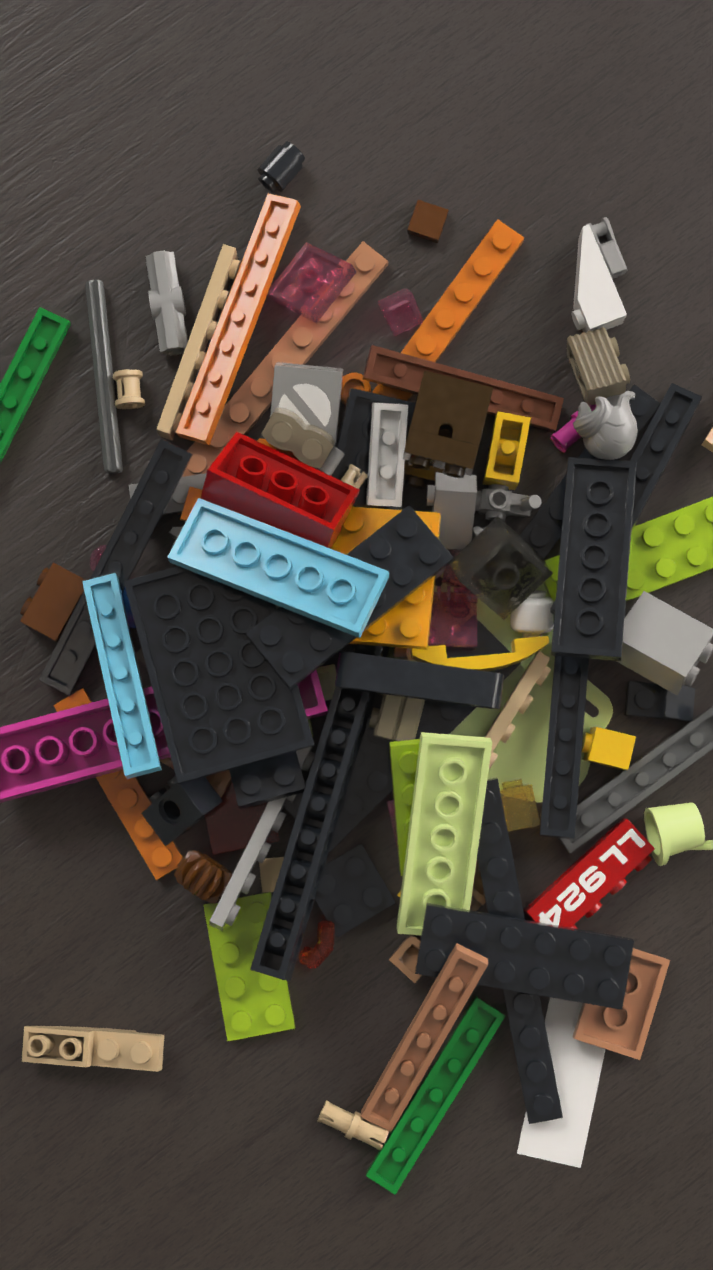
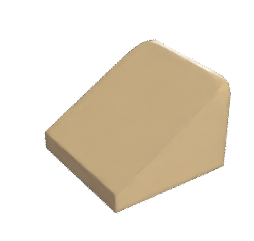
[259,857,284,893]

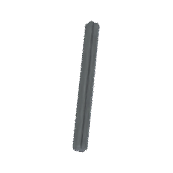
[85,280,123,474]

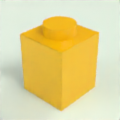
[582,727,636,770]

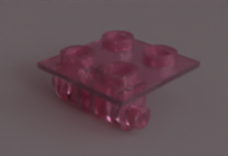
[428,586,478,647]

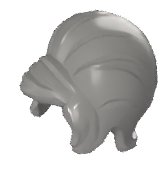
[573,391,638,460]

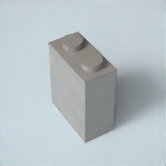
[617,591,713,695]

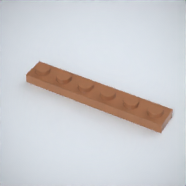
[361,943,488,1132]

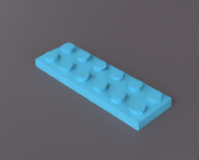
[168,498,389,638]

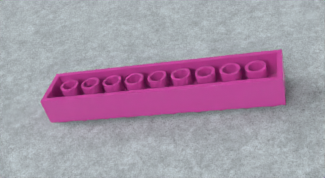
[0,670,328,803]

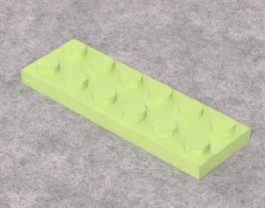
[397,732,492,935]

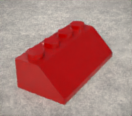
[200,432,360,549]

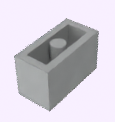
[427,472,477,550]

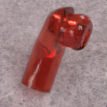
[299,921,335,969]

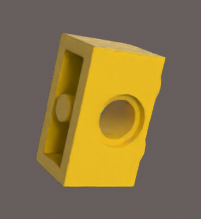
[483,411,531,490]

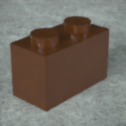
[20,562,86,642]

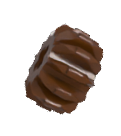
[174,850,233,904]

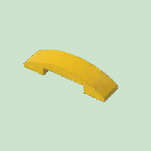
[410,636,549,671]

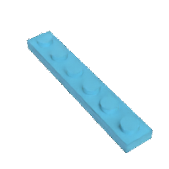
[82,573,162,779]

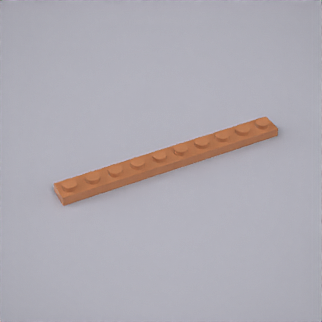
[177,241,388,515]

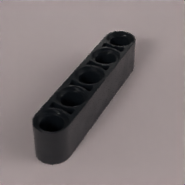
[335,652,504,709]

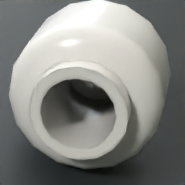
[510,590,554,638]

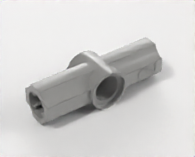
[146,250,188,356]

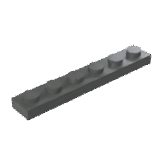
[558,706,713,853]

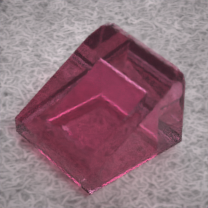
[377,288,423,336]

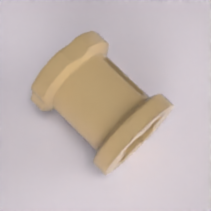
[113,369,145,409]

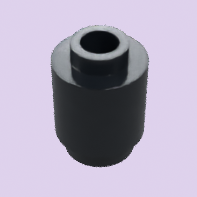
[257,141,305,192]

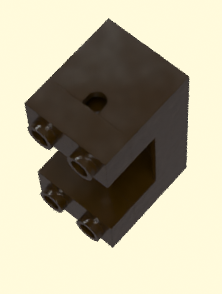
[403,371,493,489]

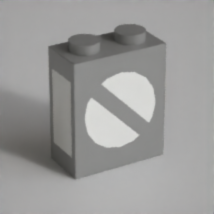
[270,362,344,452]

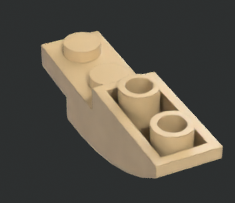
[22,1026,164,1072]

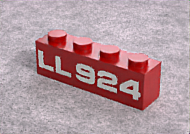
[524,818,655,929]

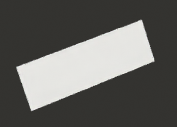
[517,997,605,1168]

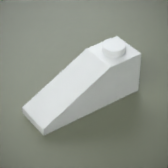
[571,224,627,333]

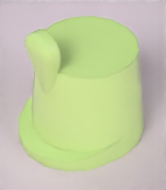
[644,802,713,866]

